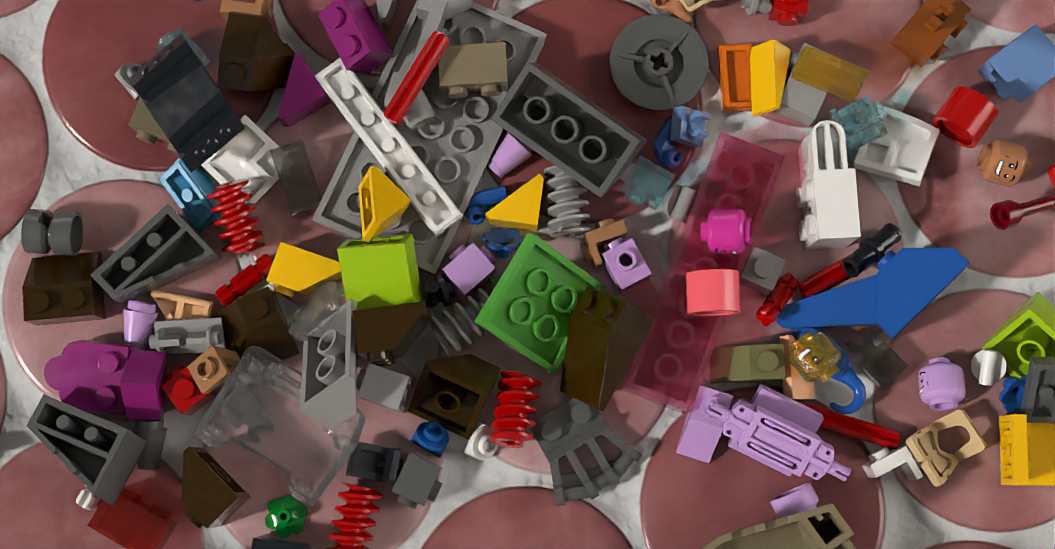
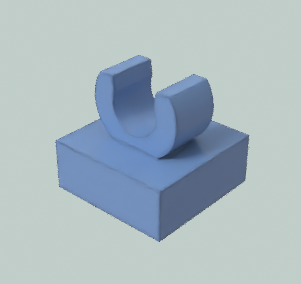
[670,106,711,148]

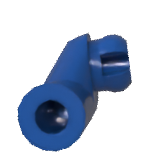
[653,118,682,168]
[465,185,507,225]

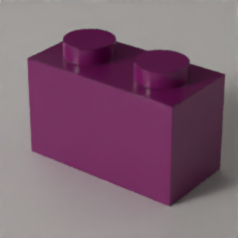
[318,0,394,73]

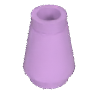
[487,132,533,179]
[124,300,158,350]

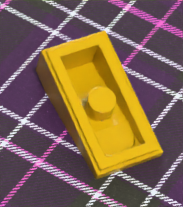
[750,40,791,117]

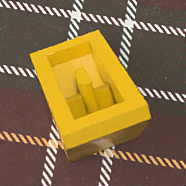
[358,166,412,242]
[485,173,544,231]

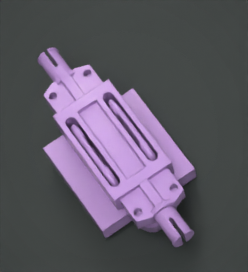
[706,384,851,481]

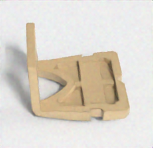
[905,408,987,487]

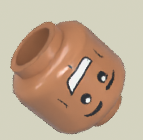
[976,139,1032,187]

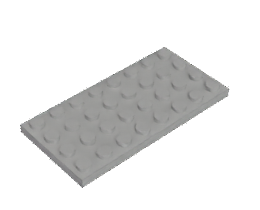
[312,0,547,275]

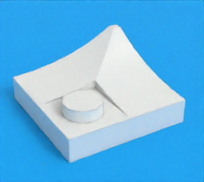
[854,104,940,187]
[201,115,295,204]

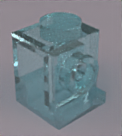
[829,95,888,152]

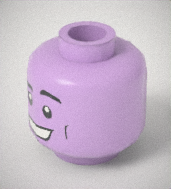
[918,357,966,411]

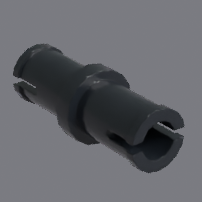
[841,223,902,277]

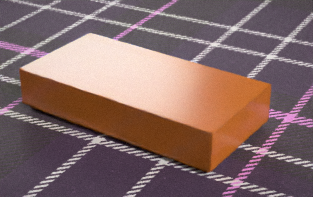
[717,43,752,113]

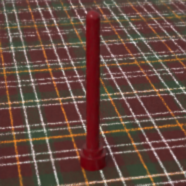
[990,194,1055,230]

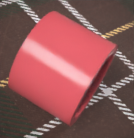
[686,269,741,316]

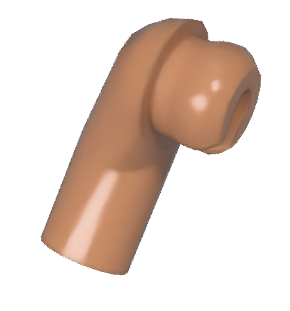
[650,0,693,25]

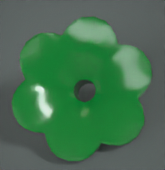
[265,494,308,538]

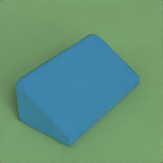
[159,158,222,232]

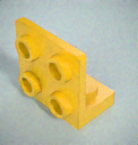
[999,414,1055,486]

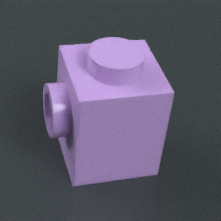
[601,237,652,294]
[442,243,497,298]

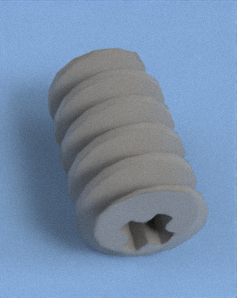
[544,166,591,238]
[430,288,491,357]

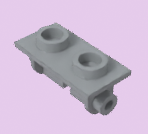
[149,317,226,354]

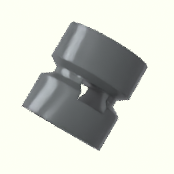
[21,209,83,256]

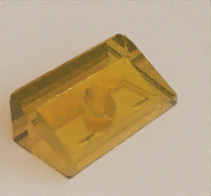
[791,45,870,102]

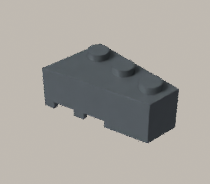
[91,204,223,304]
[27,394,147,506]

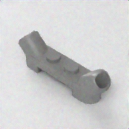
[384,0,474,129]

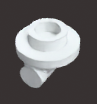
[971,349,1007,386]
[464,422,498,460]

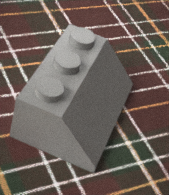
[300,299,358,431]

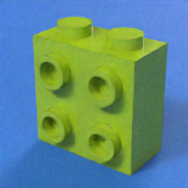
[337,234,423,310]

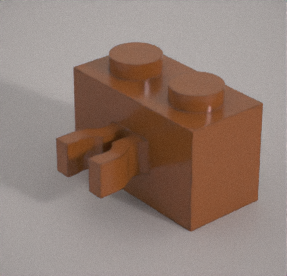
[890,0,971,67]

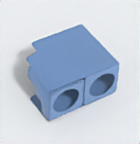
[978,24,1055,102]

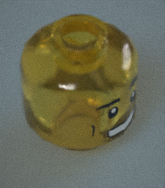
[789,330,841,383]

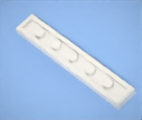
[314,58,463,237]

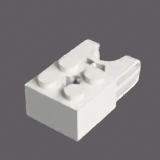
[796,120,861,250]

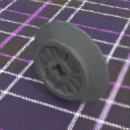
[609,14,709,111]

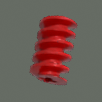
[207,179,266,254]
[489,371,542,448]
[326,482,383,549]

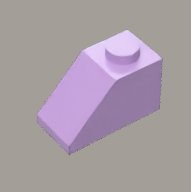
[676,385,733,463]

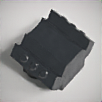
[129,34,245,173]

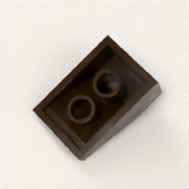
[560,287,655,412]

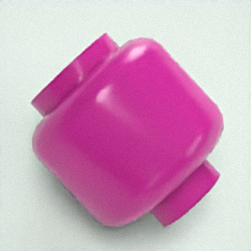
[700,209,753,254]

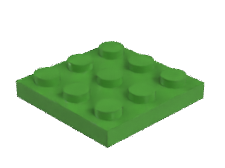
[474,233,606,374]

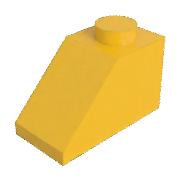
[266,242,342,298]

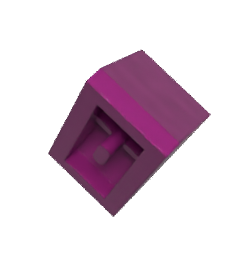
[277,54,329,127]
[120,350,168,421]

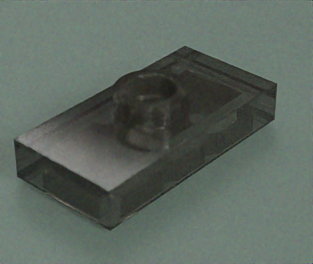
[269,140,322,215]

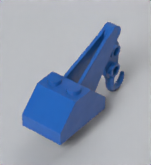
[776,248,970,415]

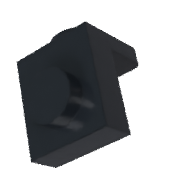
[345,441,403,483]

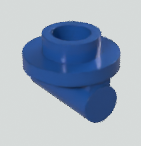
[410,422,449,458]

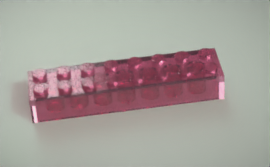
[621,132,785,414]

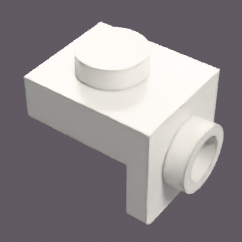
[862,446,923,480]

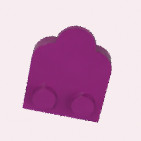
[44,340,134,415]

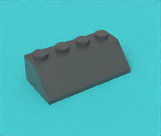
[491,62,647,198]

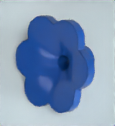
[482,227,525,259]
[999,375,1027,412]

